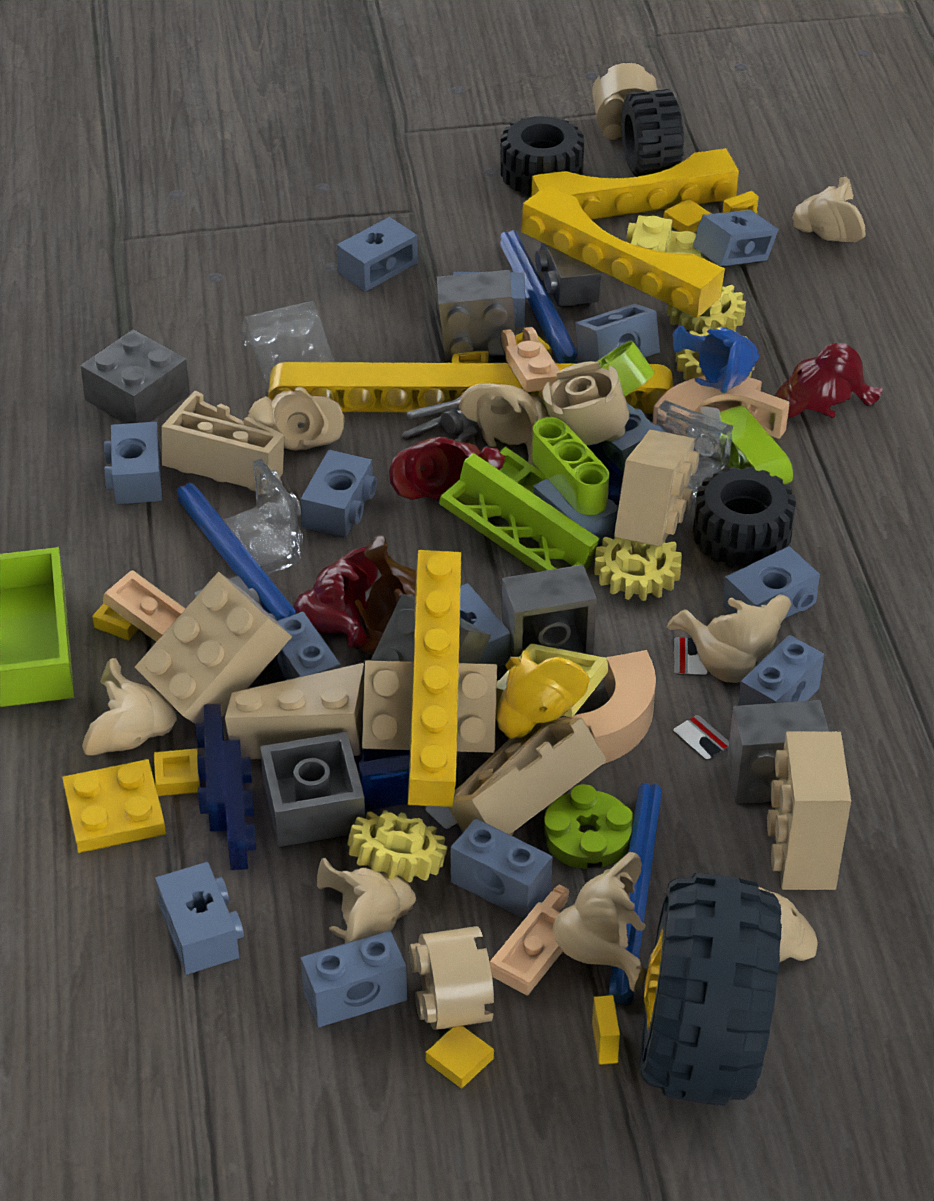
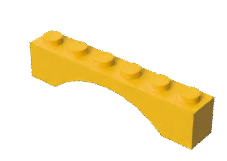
[532,148,739,220]
[521,184,725,318]
[408,550,461,807]

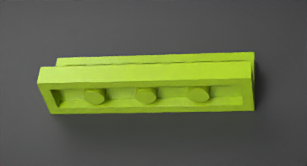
[439,453,599,572]

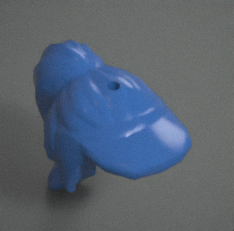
[672,325,760,393]

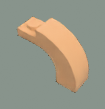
[652,376,789,439]
[556,650,656,764]

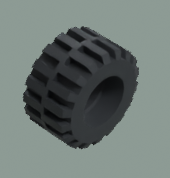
[621,89,684,177]
[500,115,585,195]
[693,467,796,568]

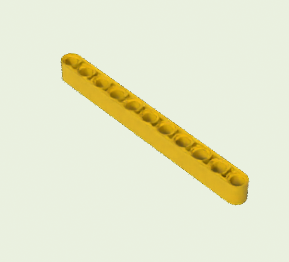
[268,362,673,414]

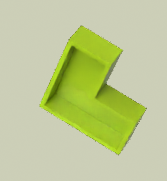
[0,547,74,707]

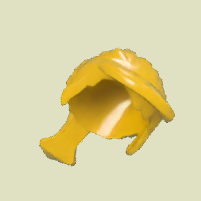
[496,650,590,739]

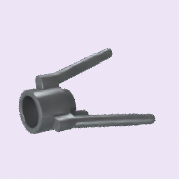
[402,397,478,442]

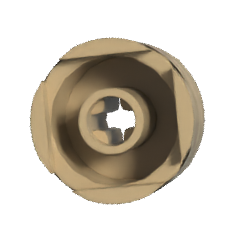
[592,63,658,140]
[543,361,629,446]
[409,926,494,1030]

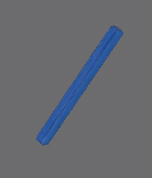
[500,230,578,364]
[176,483,296,621]
[608,782,662,1005]

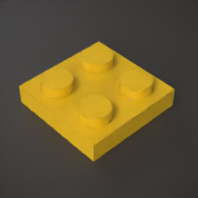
[62,759,166,853]

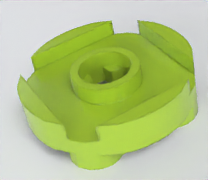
[544,784,633,869]

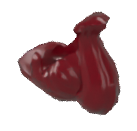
[774,343,884,418]
[389,436,506,500]
[293,547,378,650]

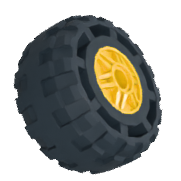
[640,873,782,1106]

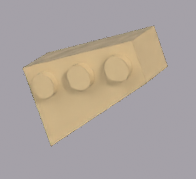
[162,390,284,493]
[225,663,365,760]
[448,718,607,836]

